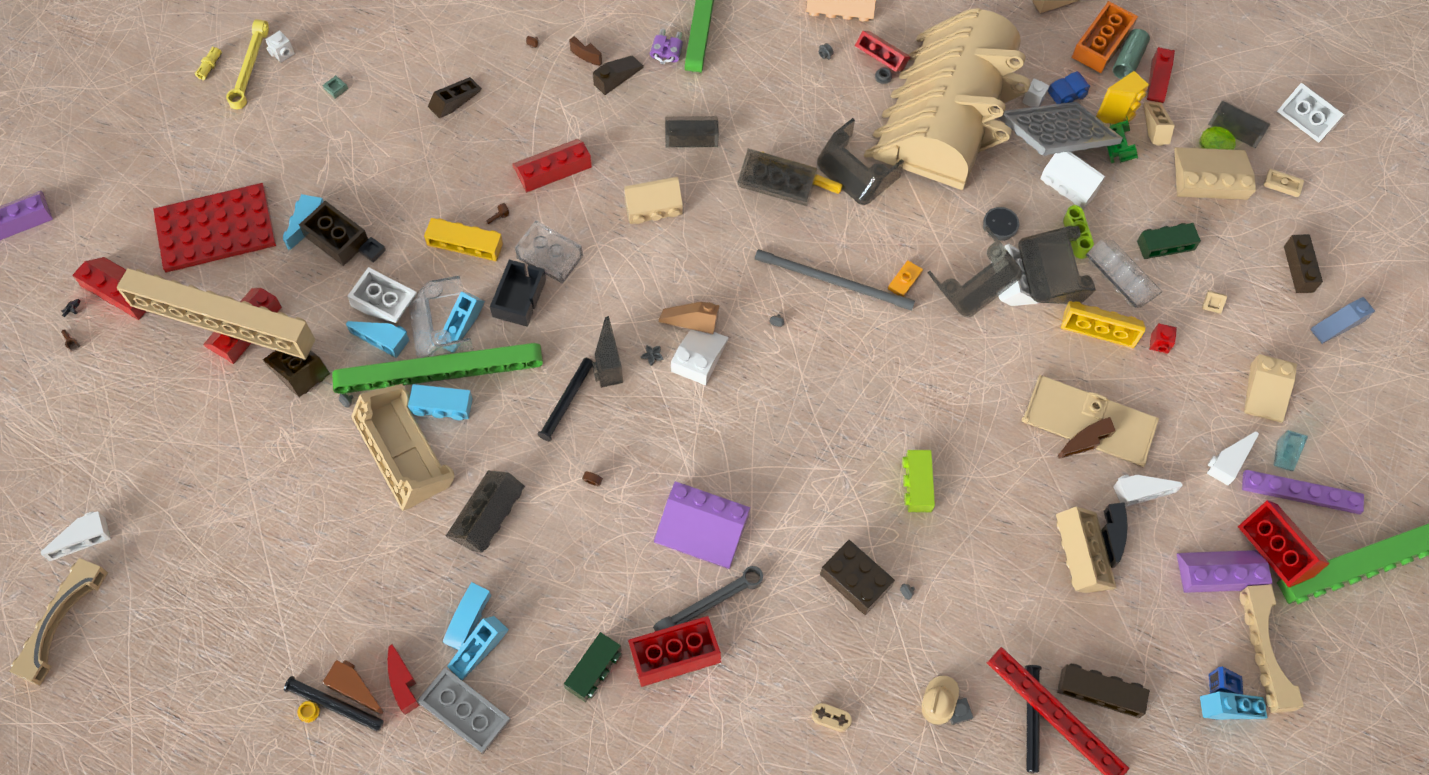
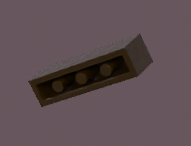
[1057,663,1150,718]

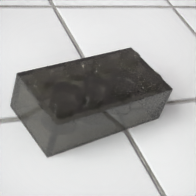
[737,148,818,206]

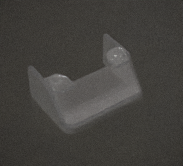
[409,275,474,358]

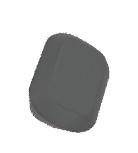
[770,314,784,327]
[339,393,354,408]
[900,584,915,600]

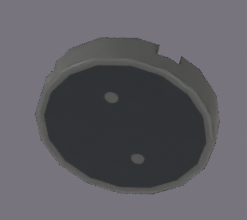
[983,207,1020,241]

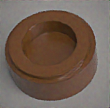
[582,471,603,486]

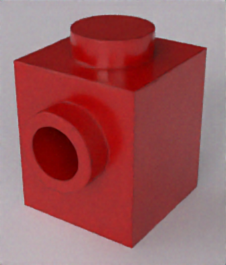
[1149,323,1177,354]

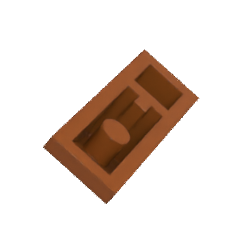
[322,660,384,715]

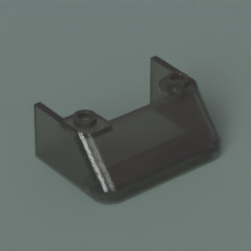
[817,118,904,205]
[927,226,1022,317]

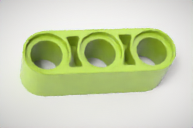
[1063,205,1094,259]

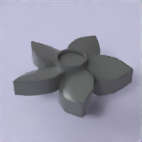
[641,345,663,366]

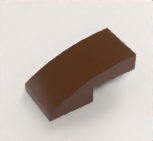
[569,36,602,66]

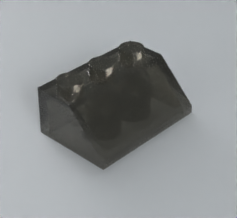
[1208,99,1270,148]
[665,116,719,148]

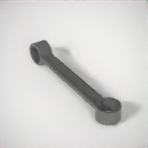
[653,566,763,631]

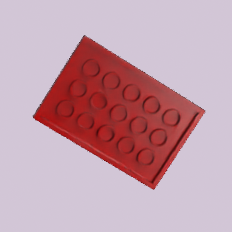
[153,183,276,273]

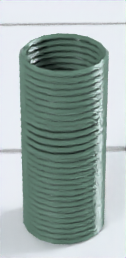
[1112,29,1150,79]

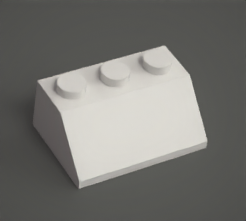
[1277,83,1346,143]
[1040,152,1105,209]
[990,244,1040,306]

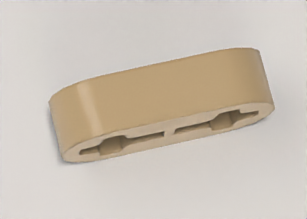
[811,703,852,732]

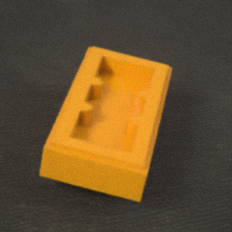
[887,260,923,296]

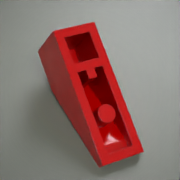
[1147,47,1175,103]

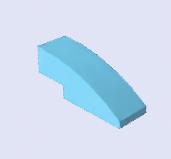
[443,582,491,651]

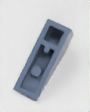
[1310,297,1375,344]

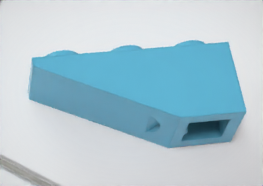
[283,194,324,250]
[1200,692,1268,720]

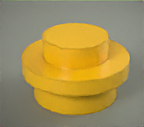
[297,701,320,723]

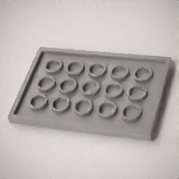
[998,102,1122,156]

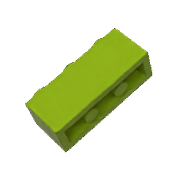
[902,450,935,512]

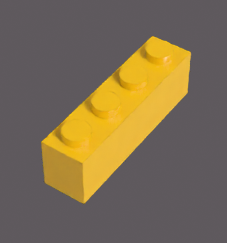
[424,218,503,261]

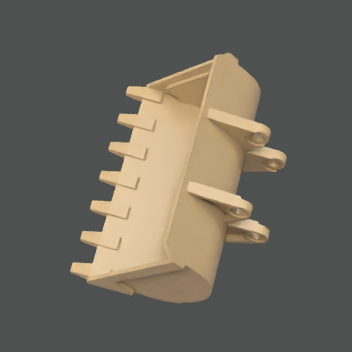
[864,8,1031,190]

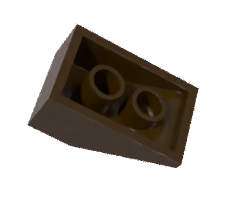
[263,350,330,397]

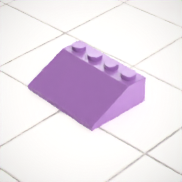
[654,481,750,569]

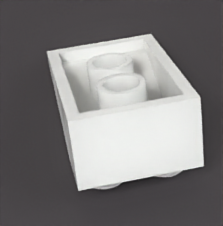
[347,267,417,323]
[671,329,729,385]

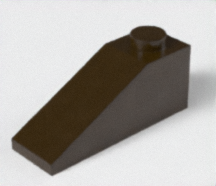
[593,55,644,95]
[427,77,482,118]

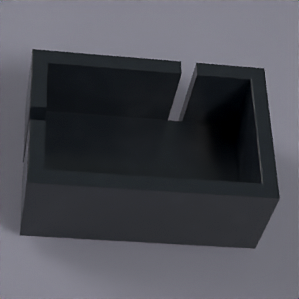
[490,259,546,327]

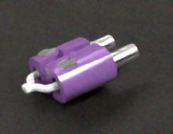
[650,29,683,64]

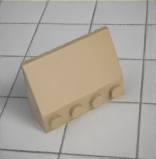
[1174,147,1256,200]

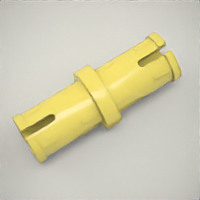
[195,46,222,80]

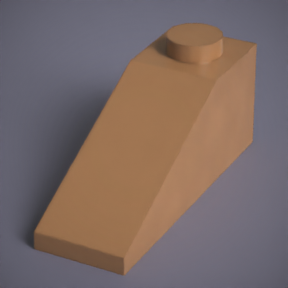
[659,302,720,334]

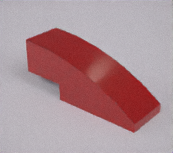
[387,644,420,715]

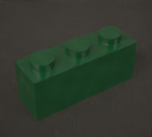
[1137,223,1201,259]
[564,632,622,703]

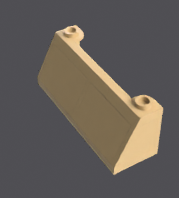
[351,384,455,511]

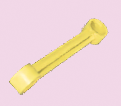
[226,19,269,109]

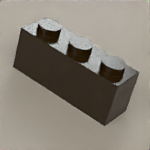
[1284,234,1323,293]

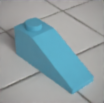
[437,292,485,351]
[346,321,409,358]
[447,616,509,680]

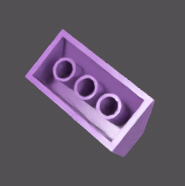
[0,190,53,240]
[1177,550,1272,593]

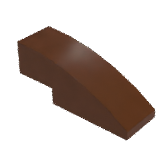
[1058,417,1116,459]

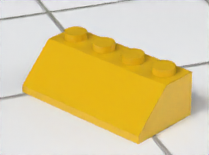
[1061,301,1146,348]

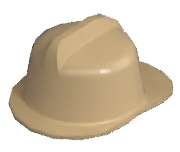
[922,676,959,725]

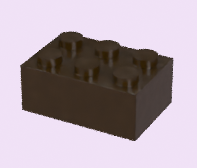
[299,201,368,266]
[820,540,895,615]

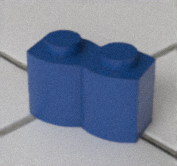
[1048,71,1090,104]

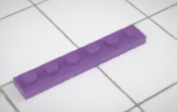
[1242,470,1364,514]

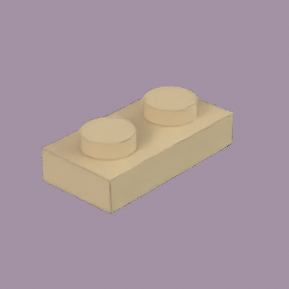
[1263,169,1304,197]

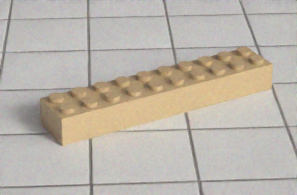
[116,268,315,359]

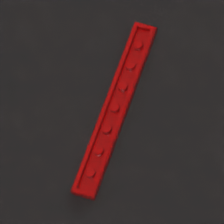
[987,647,1130,775]

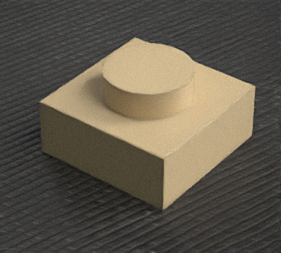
[1202,290,1227,314]

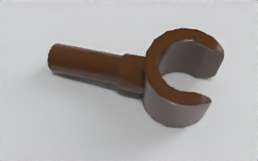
[486,203,509,224]
[61,330,80,352]

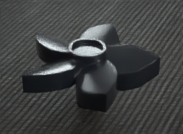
[61,299,81,317]

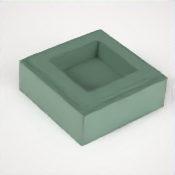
[323,75,348,99]

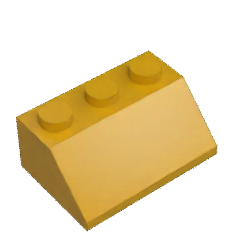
[1096,71,1149,124]

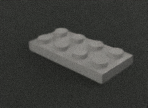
[417,668,511,754]

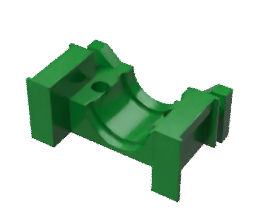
[1107,116,1138,164]

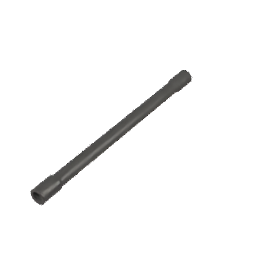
[755,249,915,311]

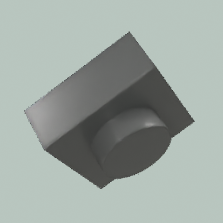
[950,698,973,725]

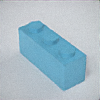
[408,384,473,420]

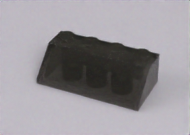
[446,470,525,553]

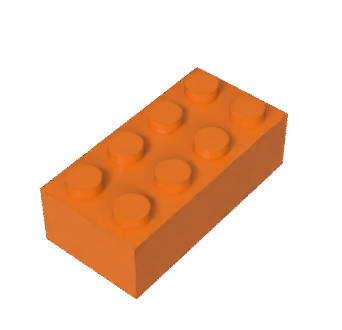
[1071,1,1138,73]

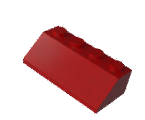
[512,139,592,193]
[72,257,146,320]
[203,288,282,364]
[1238,500,1330,587]
[628,616,721,687]

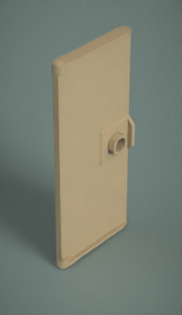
[1022,374,1159,467]

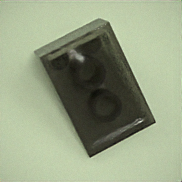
[592,316,623,388]

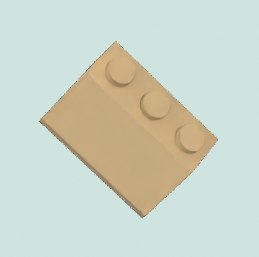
[624,177,683,224]

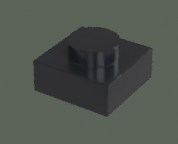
[359,237,386,263]

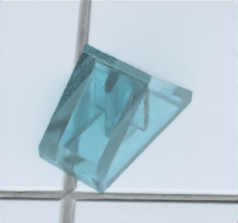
[1273,430,1308,471]

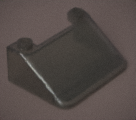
[1018,226,1096,304]

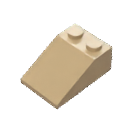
[1244,354,1297,423]

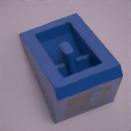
[1209,666,1243,695]

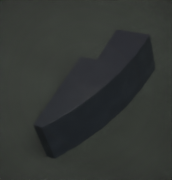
[1101,502,1128,568]

